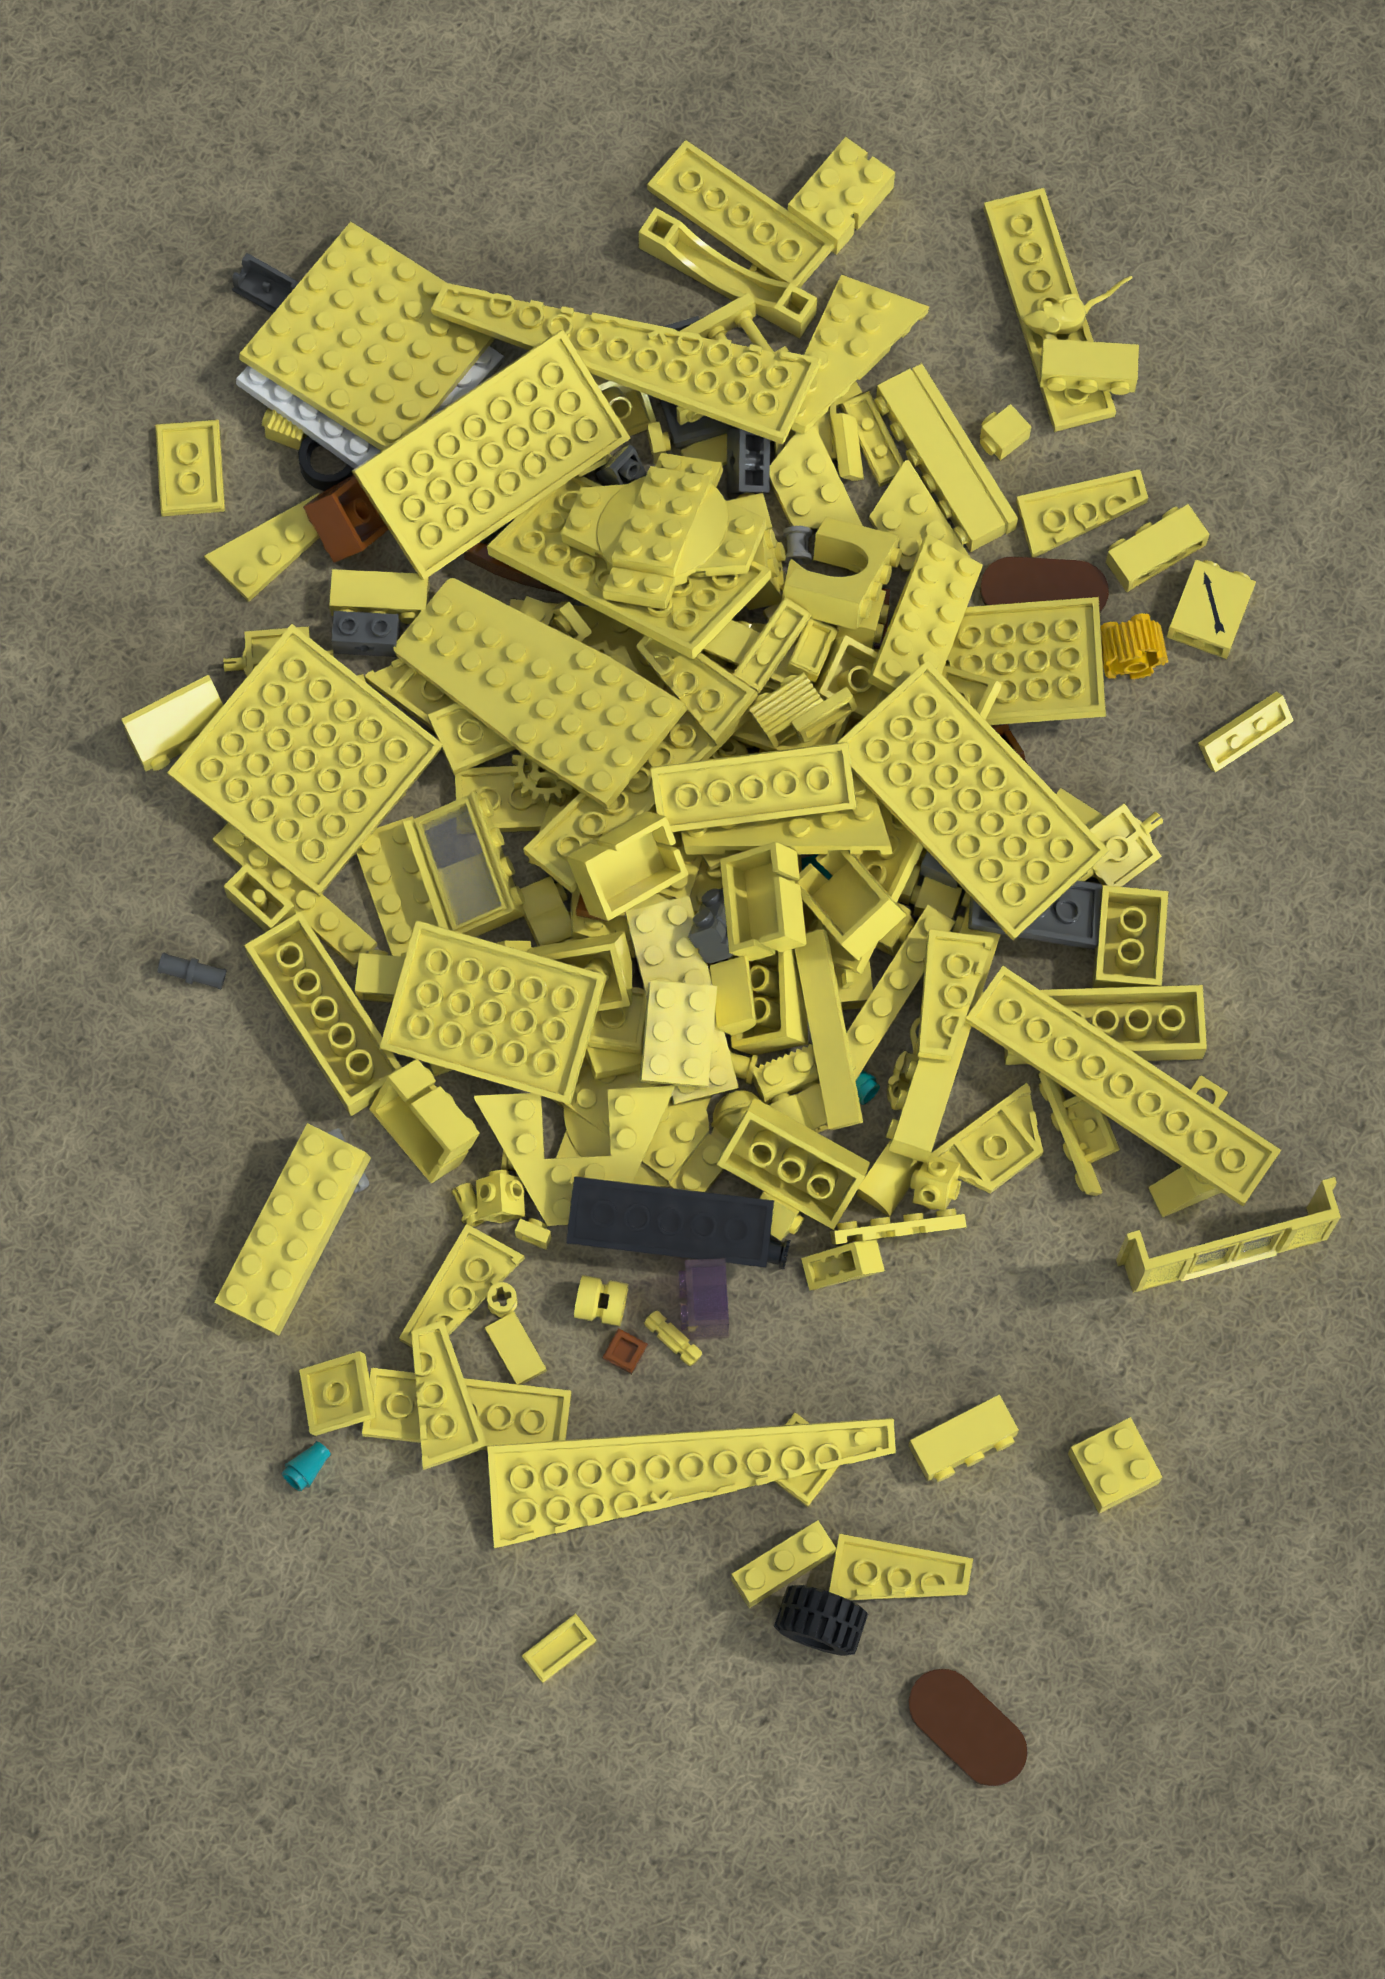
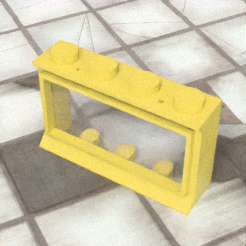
[402,791,525,937]

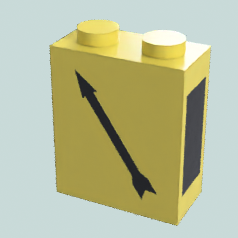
[1167,560,1256,659]

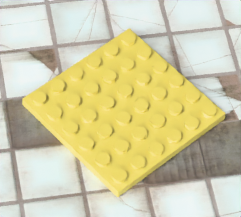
[239,222,495,451]
[167,624,443,896]

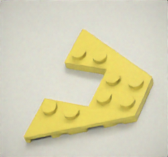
[474,1086,675,1226]

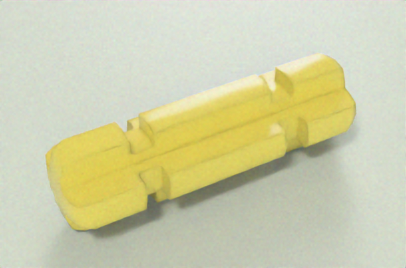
[644,1311,702,1366]

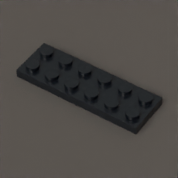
[566,1176,774,1267]

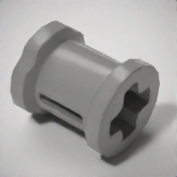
[783,526,812,565]

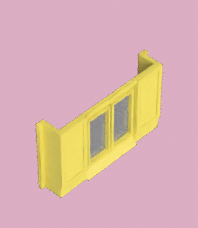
[1116,1177,1341,1293]

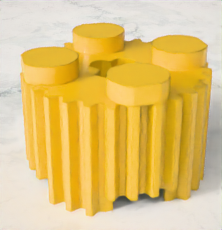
[1100,613,1168,679]

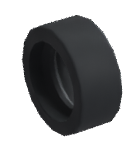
[298,435,354,491]

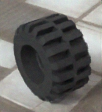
[774,1585,868,1656]

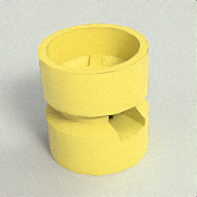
[574,1275,628,1327]

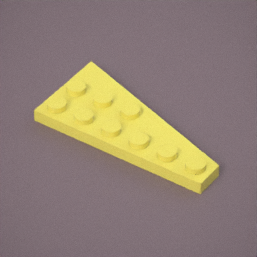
[791,275,929,434]
[680,777,892,854]

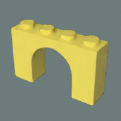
[784,517,902,630]

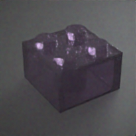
[678,1258,729,1340]

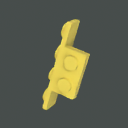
[1038,1072,1120,1196]

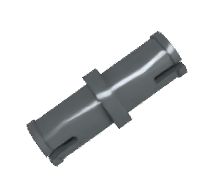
[157,952,227,990]

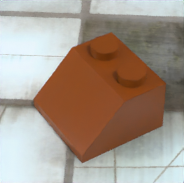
[303,475,389,563]

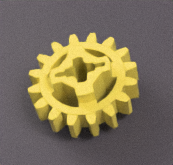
[510,750,573,806]

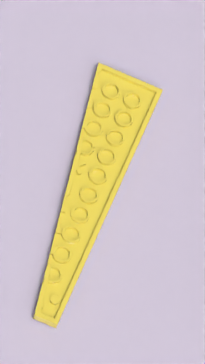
[431,282,820,445]
[487,1418,896,1548]

